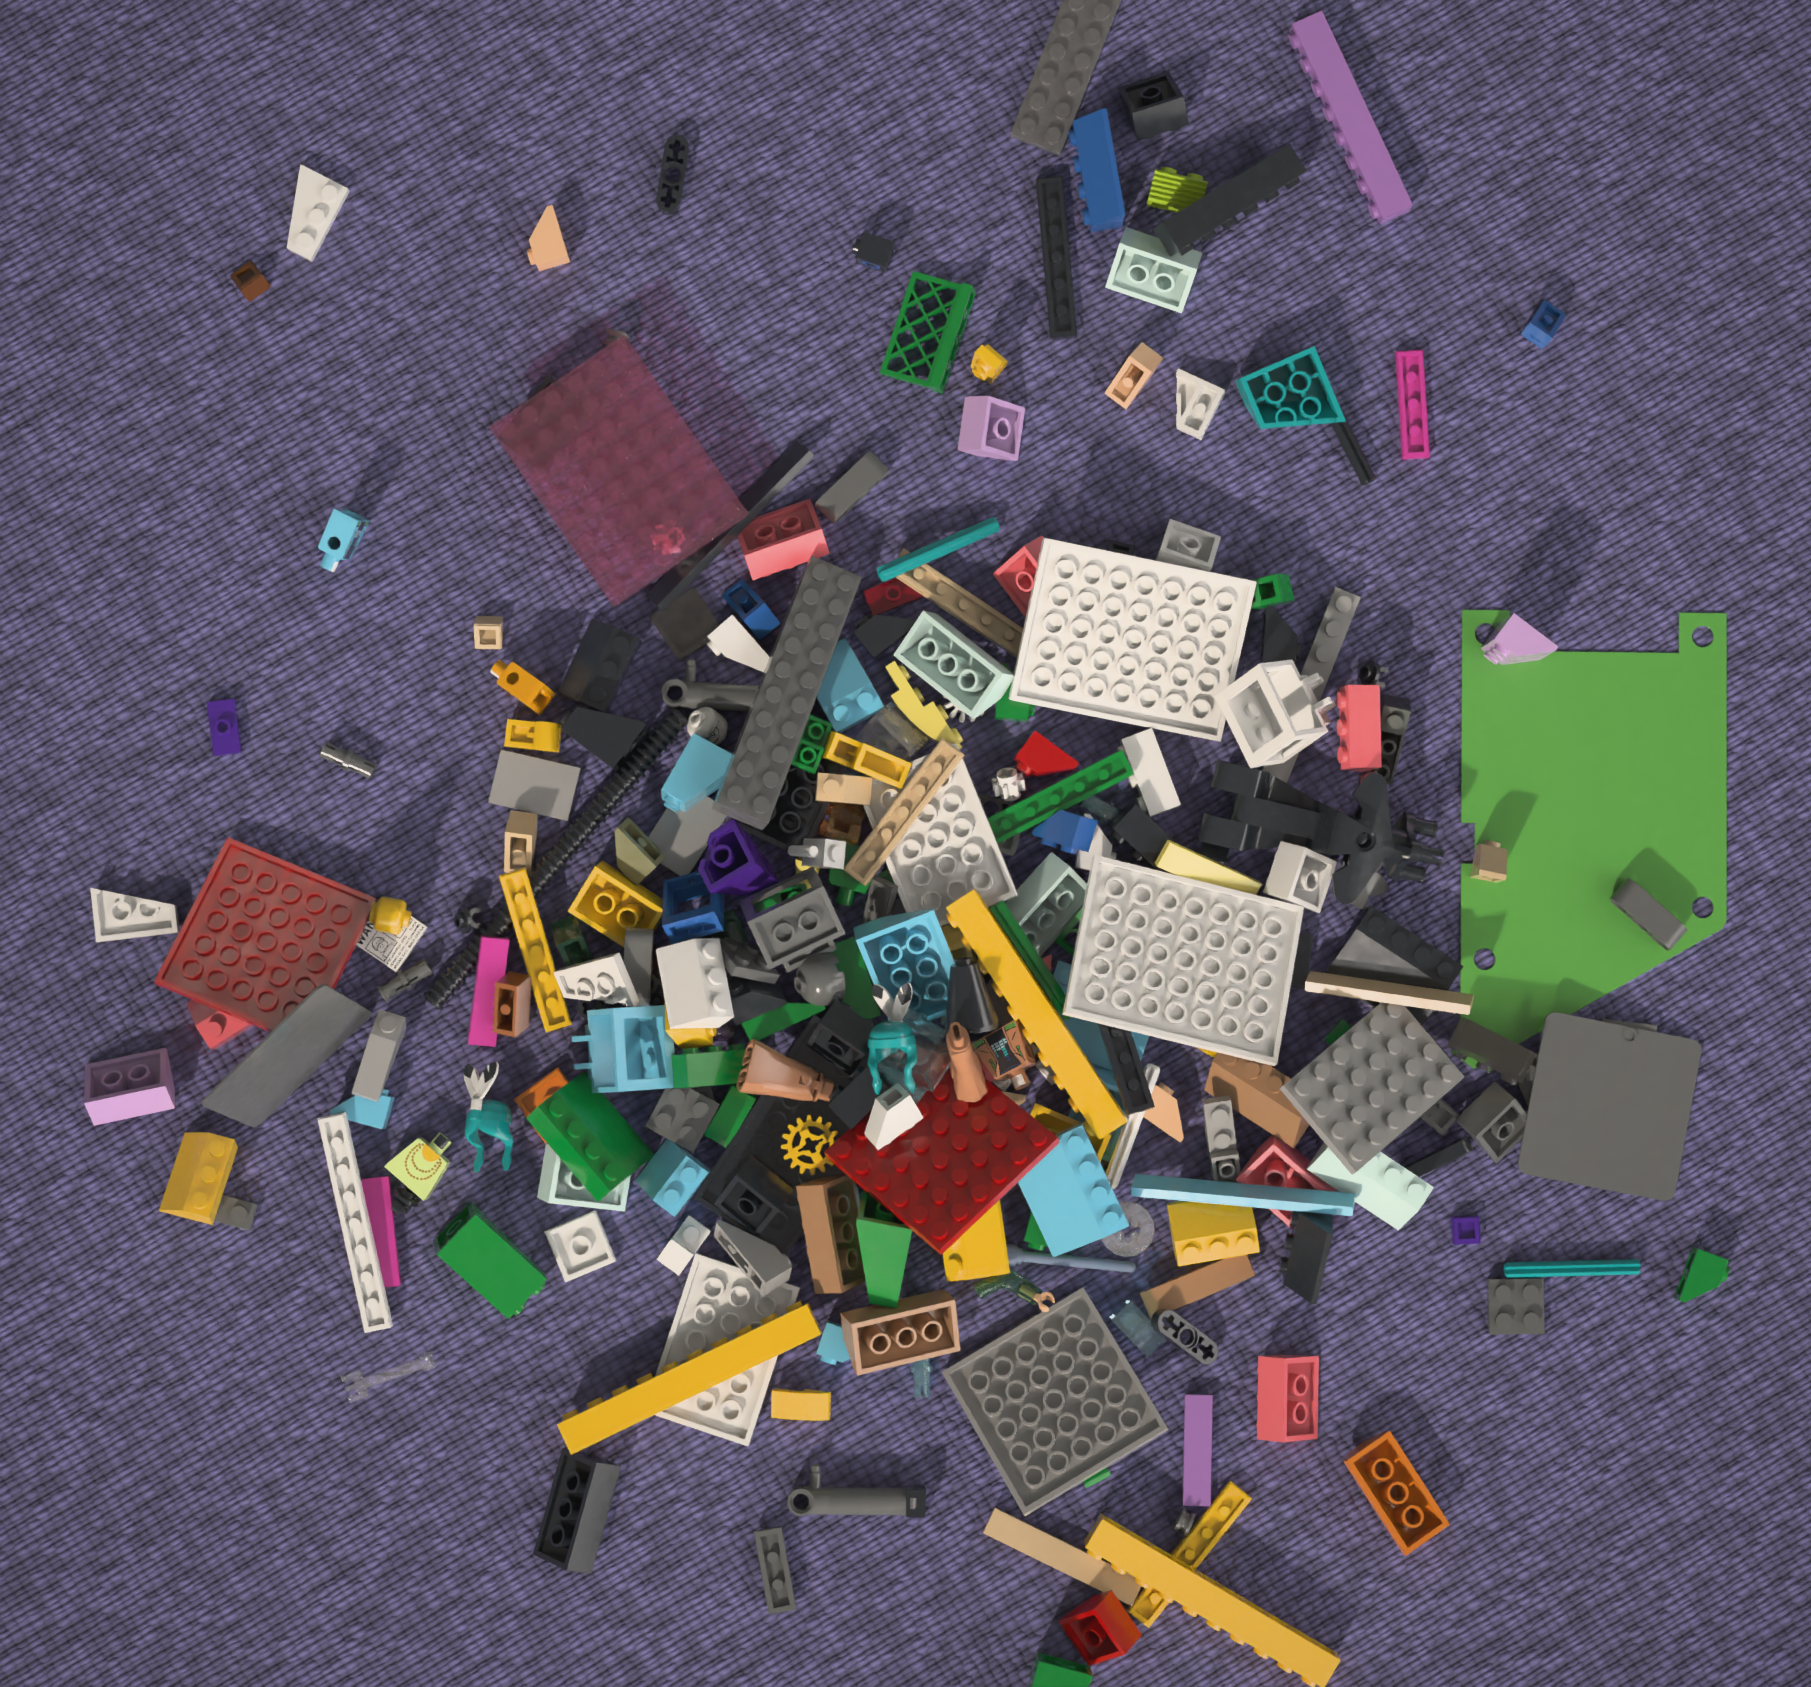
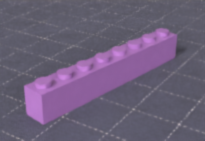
[1288,11,1413,224]

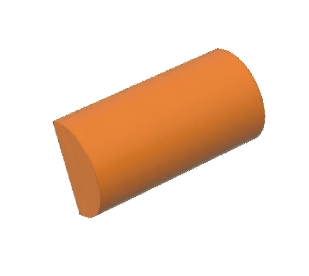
[1343,1430,1450,1556]

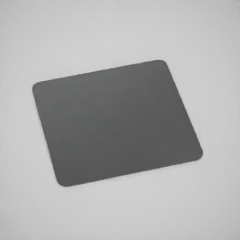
[202,984,371,1128]
[1518,1012,1701,1201]

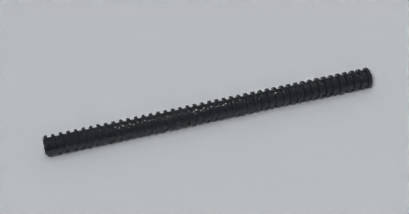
[423,708,688,1010]

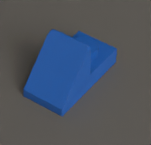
[1521,300,1566,349]

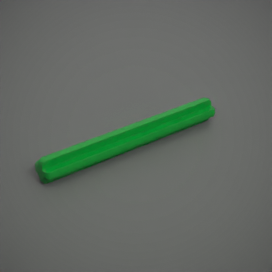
[990,901,1072,1021]

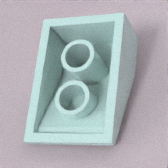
[537,1144,631,1211]

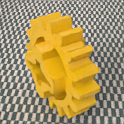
[781,1115,838,1175]

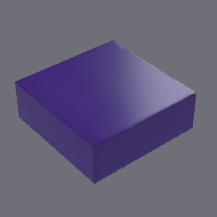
[1450,1215,1481,1245]

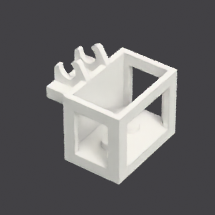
[1215,660,1336,768]

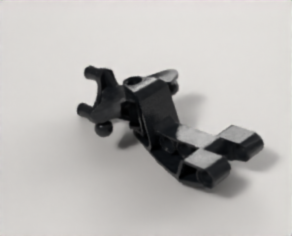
[1197,760,1444,904]

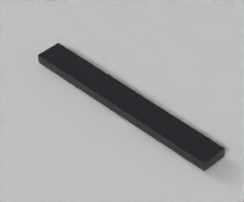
[646,441,814,611]

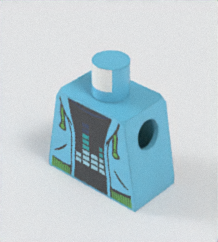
[318,509,370,572]

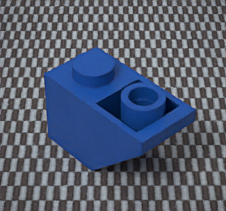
[1032,810,1098,854]

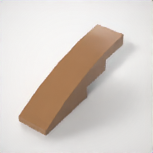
[1140,1254,1256,1319]

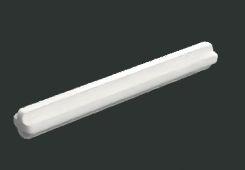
[1106,1063,1160,1189]

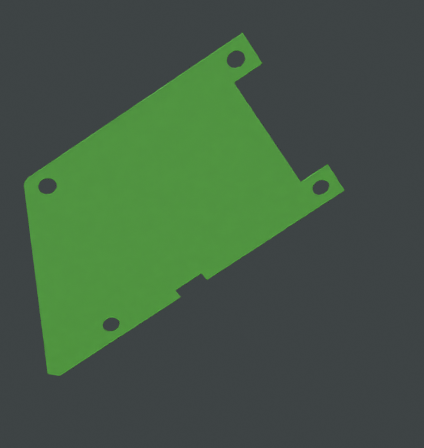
[1460,610,1727,1069]

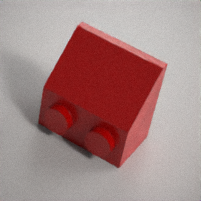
[1014,731,1079,777]
[1058,1590,1142,1666]

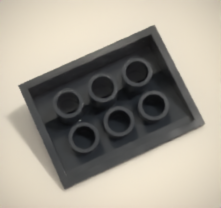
[727,757,847,858]
[1325,906,1464,1026]

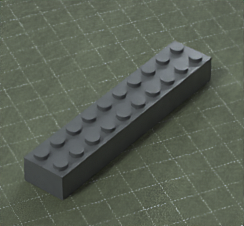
[711,556,862,830]

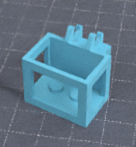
[572,1005,675,1093]

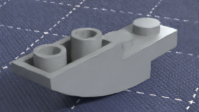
[1202,1095,1241,1183]

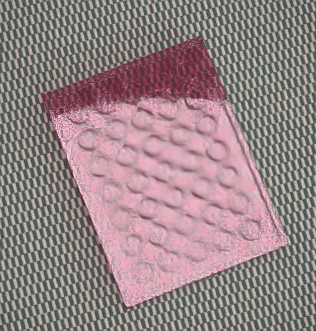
[489,335,749,608]

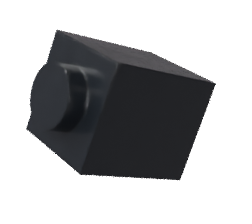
[852,232,895,273]

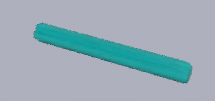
[877,517,1000,582]
[1503,1259,1641,1278]

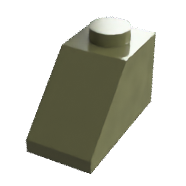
[615,817,666,886]

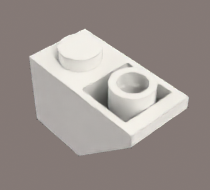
[864,1083,923,1150]

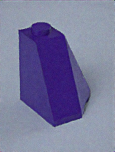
[698,819,779,896]

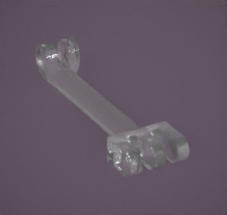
[341,1351,437,1403]

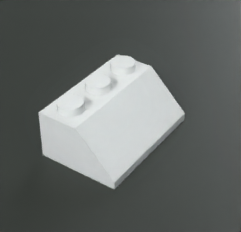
[656,939,734,1029]

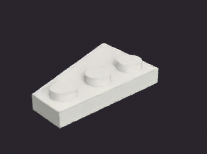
[287,164,350,262]
[90,888,180,942]
[553,953,640,1007]

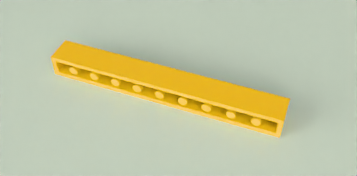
[945,888,1128,1140]
[557,1301,823,1455]
[1084,1513,1341,1687]

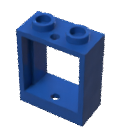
[662,871,724,944]

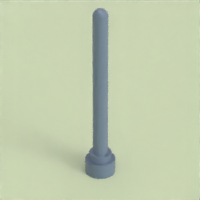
[1006,1244,1136,1273]

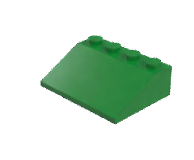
[526,1072,655,1202]

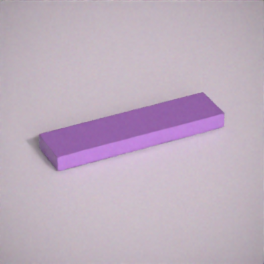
[1182,1394,1213,1506]

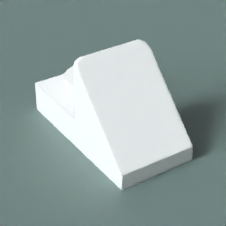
[657,1215,711,1275]

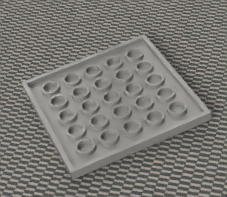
[942,1287,1168,1516]

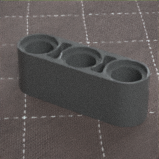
[815,451,890,524]
[1610,878,1687,951]
[622,927,654,1006]

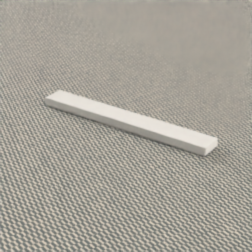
[317,1112,393,1333]

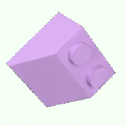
[958,396,1025,461]

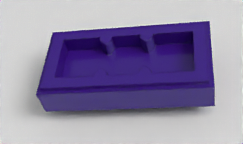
[207,699,242,757]

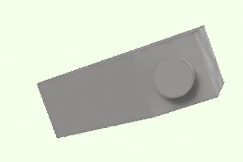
[352,1009,406,1102]
[714,1220,792,1296]

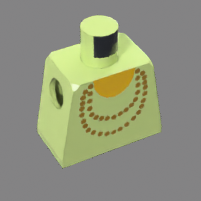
[384,1132,452,1201]

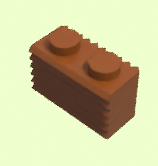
[492,971,531,1037]

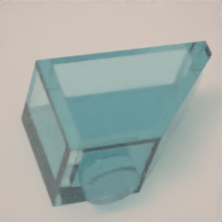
[1110,1299,1166,1357]

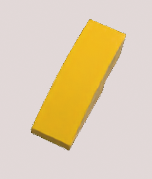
[822,731,912,789]

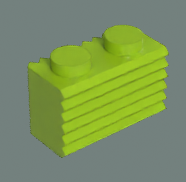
[1147,167,1208,213]

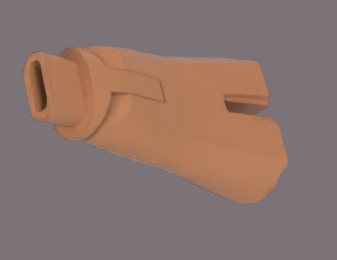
[946,1022,987,1102]
[737,1039,834,1102]

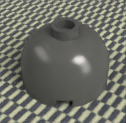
[794,952,845,1006]

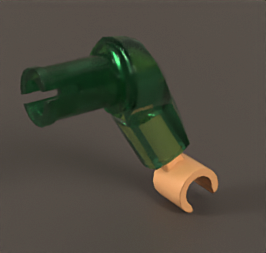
[973,1269,1055,1312]

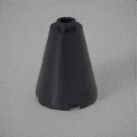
[944,957,999,1034]

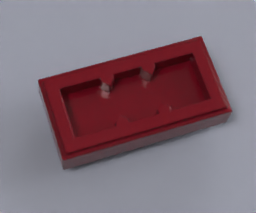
[863,578,923,616]

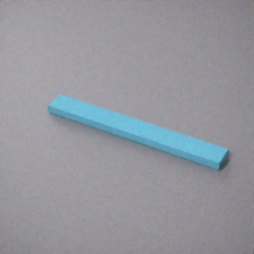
[1131,1174,1355,1216]

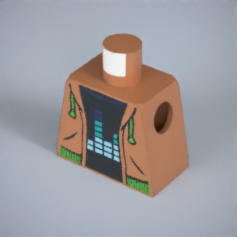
[971,1020,1036,1090]

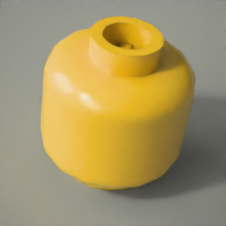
[369,896,412,935]

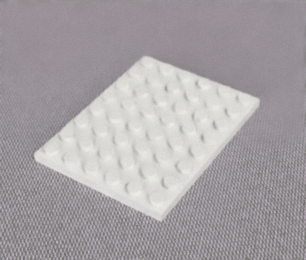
[1008,537,1256,742]
[1062,855,1304,1066]

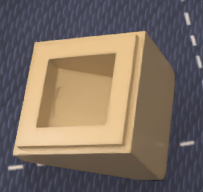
[474,616,503,649]

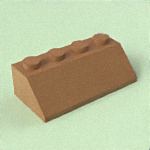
[1204,1053,1309,1148]
[796,1173,866,1294]
[840,1289,960,1376]

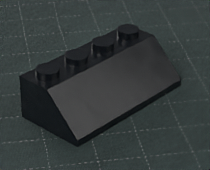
[533,1448,621,1573]

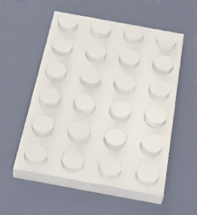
[863,743,1018,927]
[655,1253,800,1446]

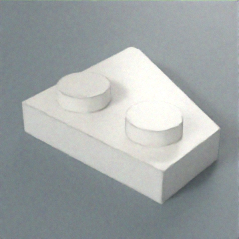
[1176,369,1226,440]

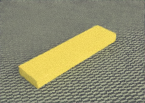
[1155,840,1262,895]

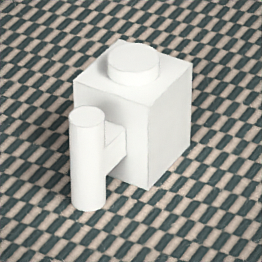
[788,838,846,869]

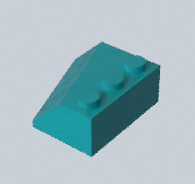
[1235,346,1346,429]

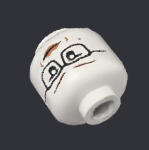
[687,707,728,745]

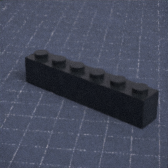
[1153,144,1306,257]

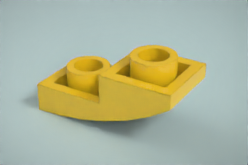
[771,1388,831,1421]

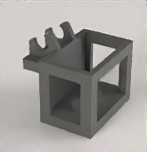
[738,867,845,972]

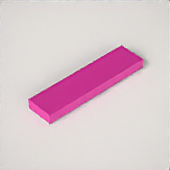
[1395,350,1430,460]
[467,936,509,1047]
[361,1176,401,1287]

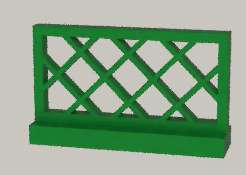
[879,271,976,394]

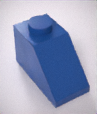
[721,578,780,640]

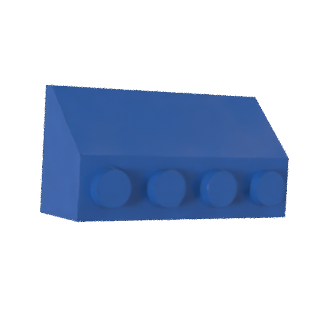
[1068,108,1125,232]

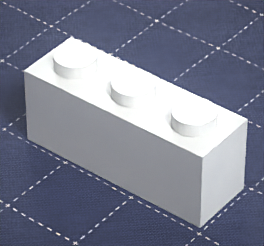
[1117,728,1181,817]

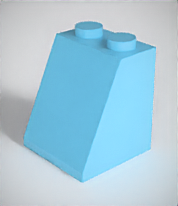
[661,733,732,813]
[635,1139,712,1217]

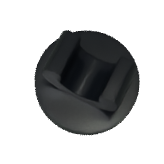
[1359,660,1389,687]
[454,906,483,934]
[391,1186,420,1215]

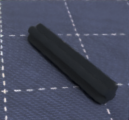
[1331,410,1376,486]

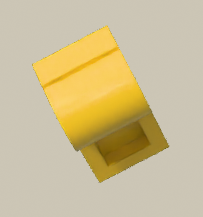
[970,344,1008,384]
[504,719,562,752]

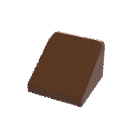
[230,260,270,301]

